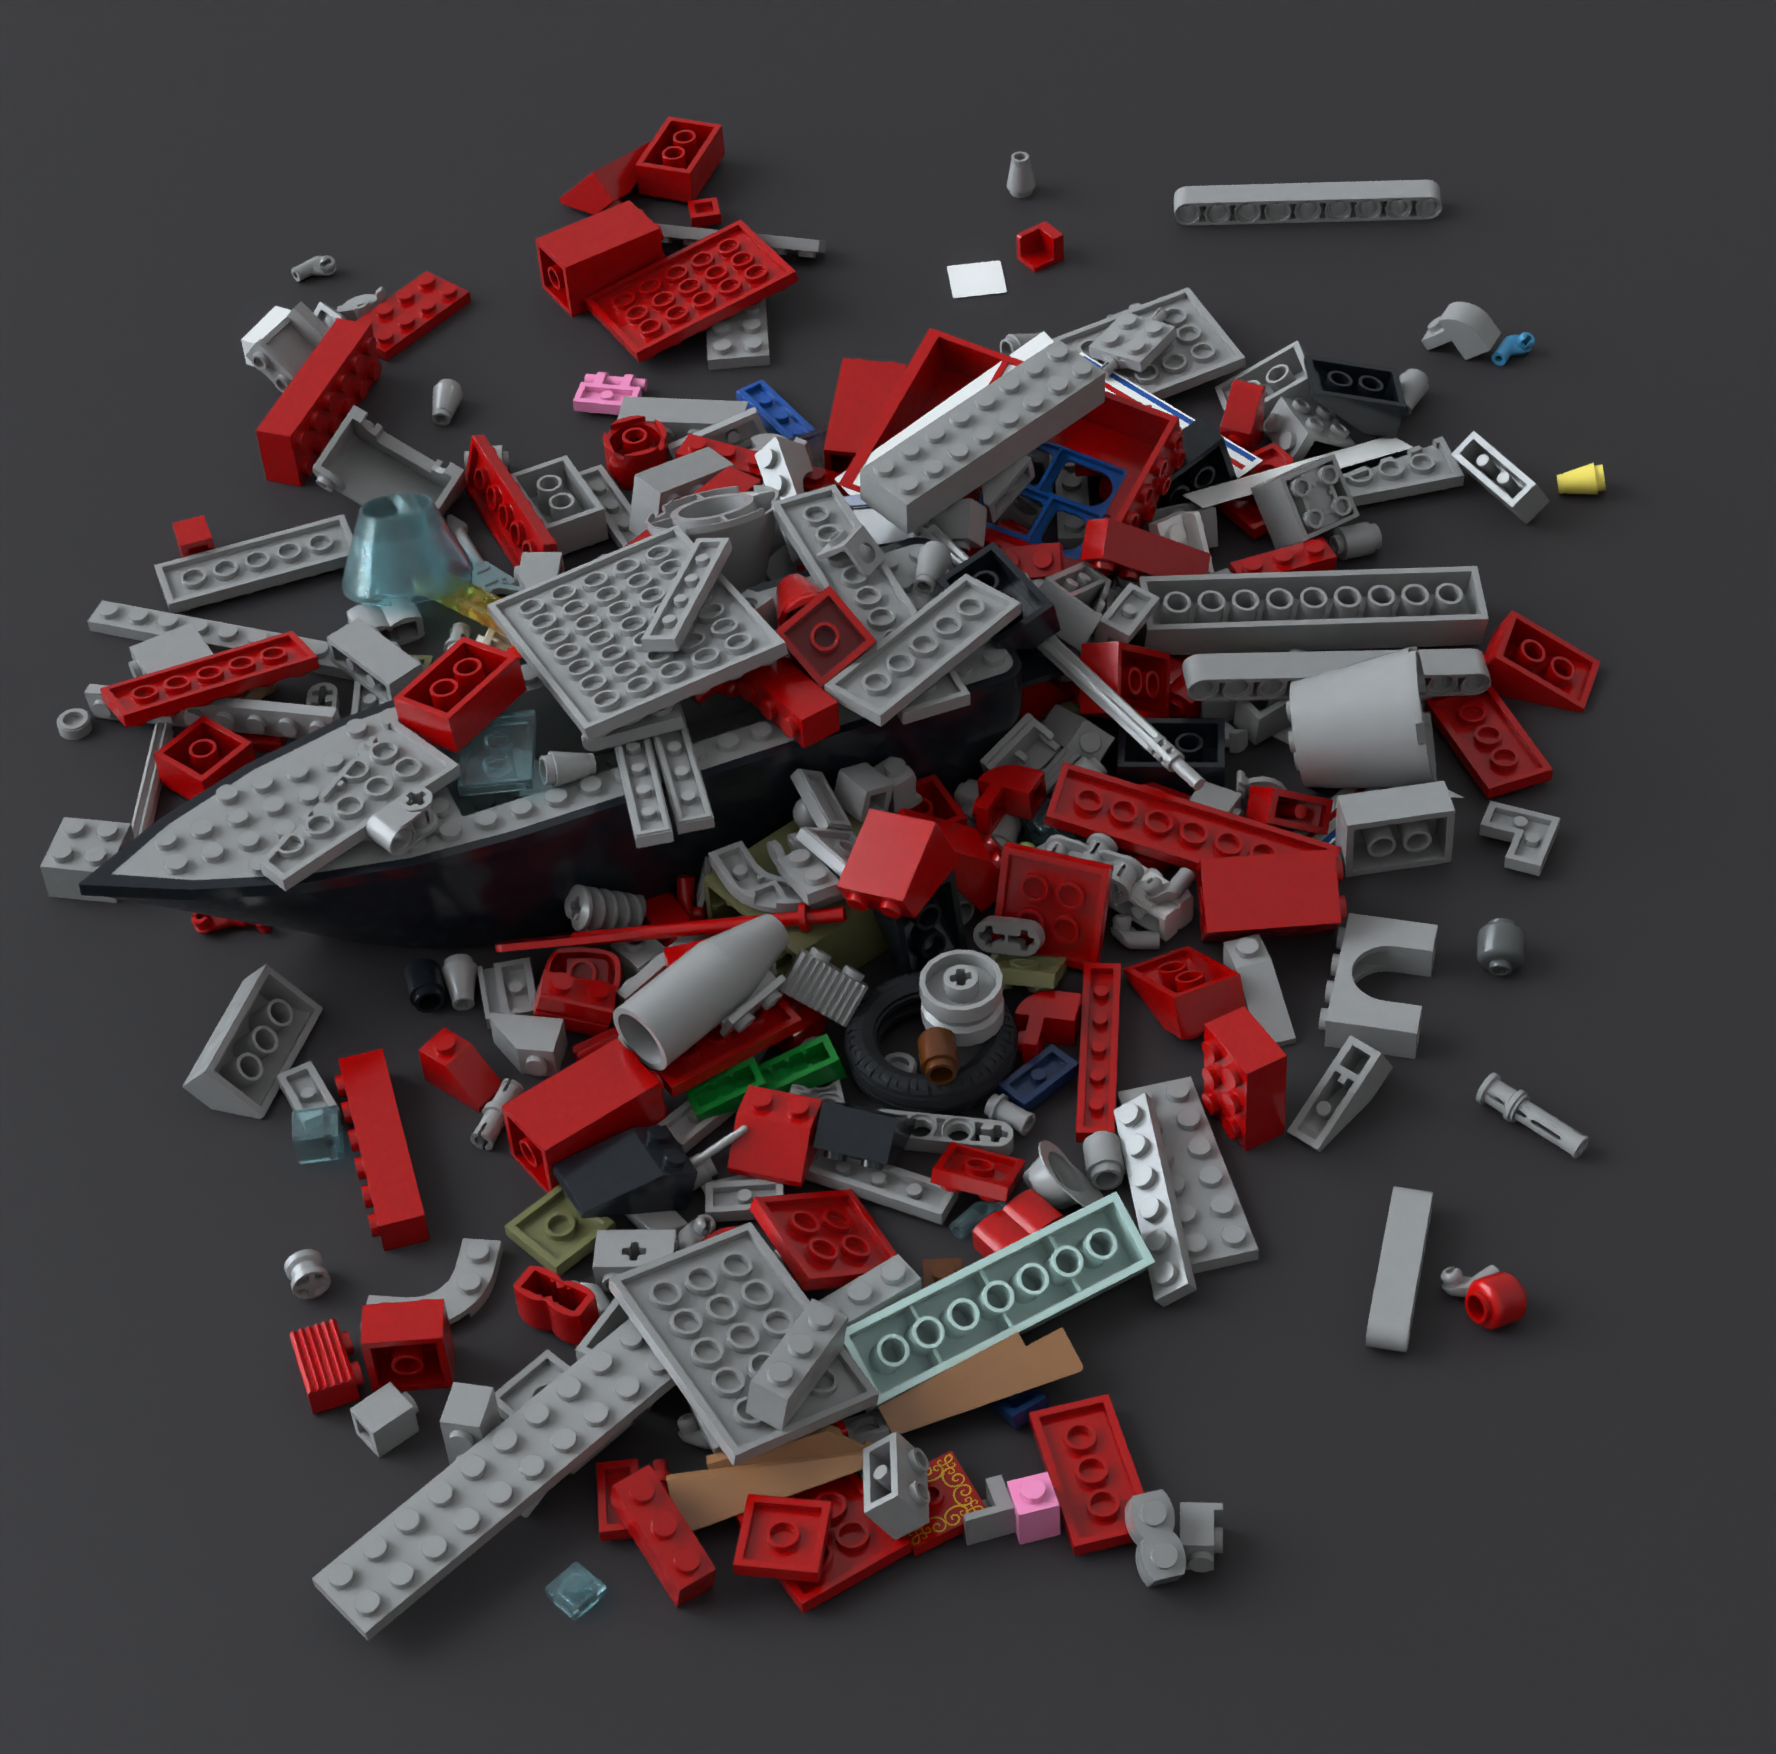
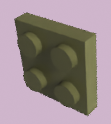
[990,953,1067,993]
[504,1184,616,1276]

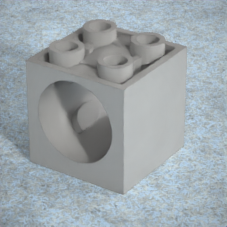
[1250,454,1360,549]

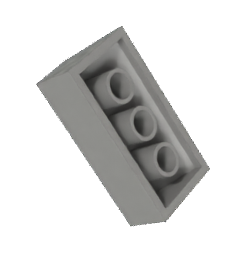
[182,964,323,1119]

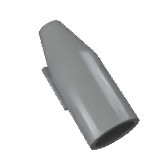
[613,914,789,1071]

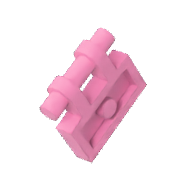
[573,372,648,415]

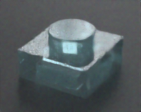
[545,1561,607,1621]

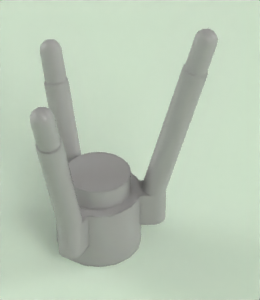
[689,1125,757,1194]

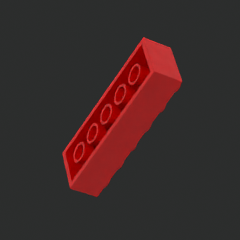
[256,318,381,487]

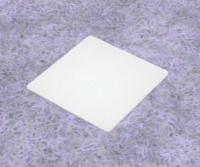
[947,260,1007,298]

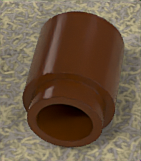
[917,1027,960,1085]

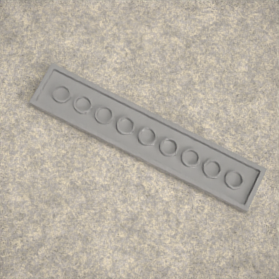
[771,484,971,725]
[312,1318,676,1641]

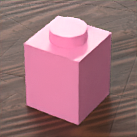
[1007,1471,1061,1545]

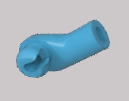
[1491,332,1535,366]

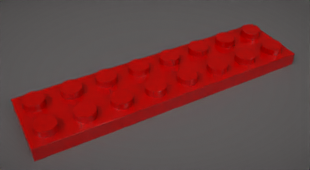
[1043,761,1341,871]

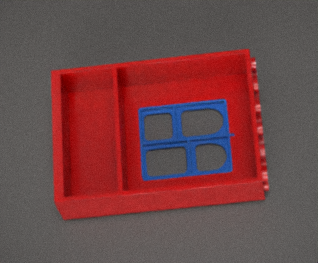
[838,328,1186,587]

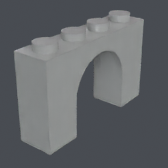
[1319,913,1438,1059]

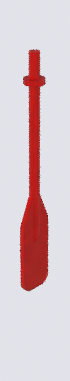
[495,903,847,952]

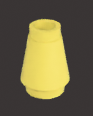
[1556,462,1606,495]

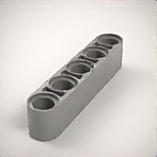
[1365,1186,1434,1353]

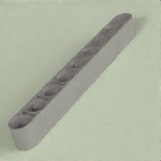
[1173,180,1442,226]
[1182,648,1491,701]

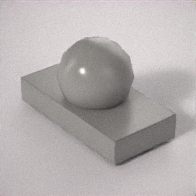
[790,769,853,831]

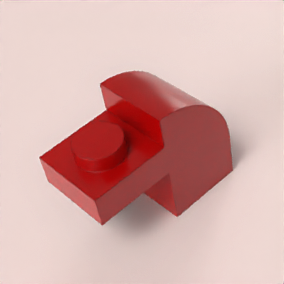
[972,765,1047,836]
[1015,990,1082,1065]

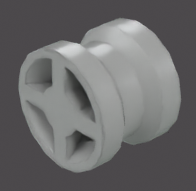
[284,1249,331,1299]

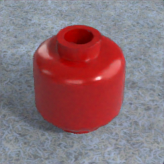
[1465,1272,1527,1330]

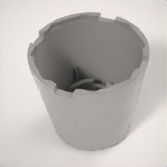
[1286,646,1437,788]

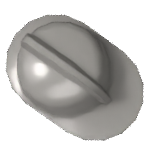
[1022,1140,1104,1209]

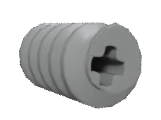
[564,884,647,931]

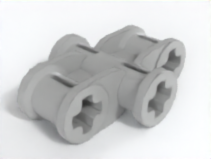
[1045,833,1144,904]

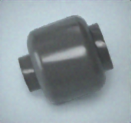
[1476,918,1526,976]

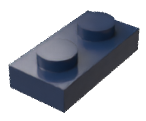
[998,1044,1079,1112]

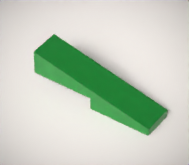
[685,1033,847,1121]

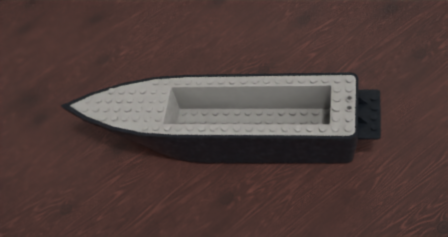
[78,537,1066,948]

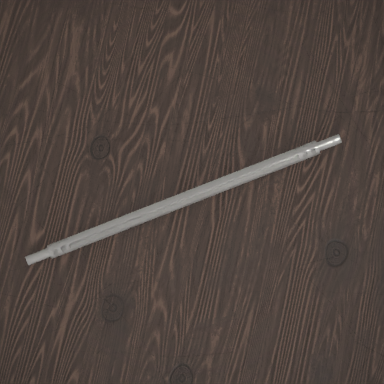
[912,520,1205,791]

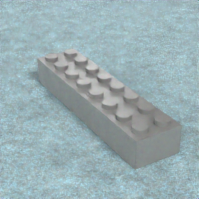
[860,339,1106,535]

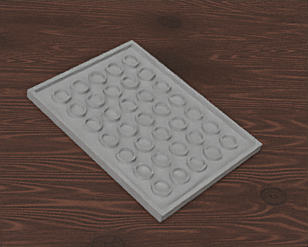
[487,525,788,741]

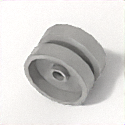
[919,949,1005,1047]

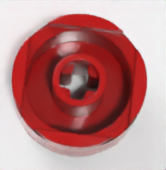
[603,416,670,490]

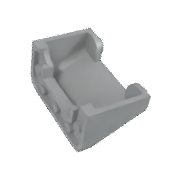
[312,405,467,541]

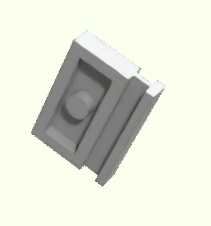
[477,957,536,1029]

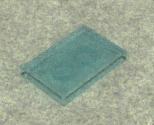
[457,710,537,797]

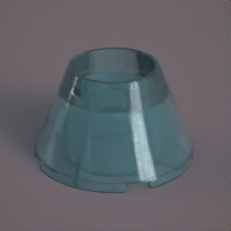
[341,492,474,606]

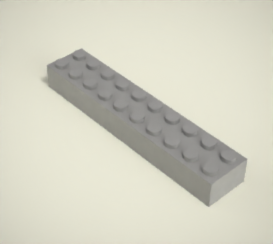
[1138,566,1489,655]

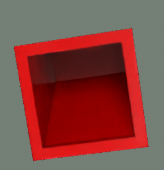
[836,809,959,919]

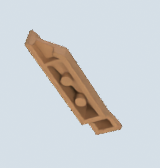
[878,1327,1083,1434]
[666,1424,871,1532]

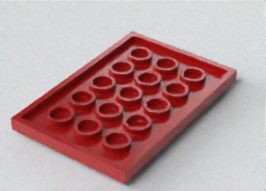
[584,219,799,363]

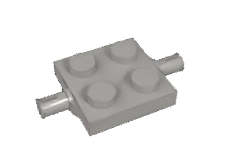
[1089,307,1177,379]

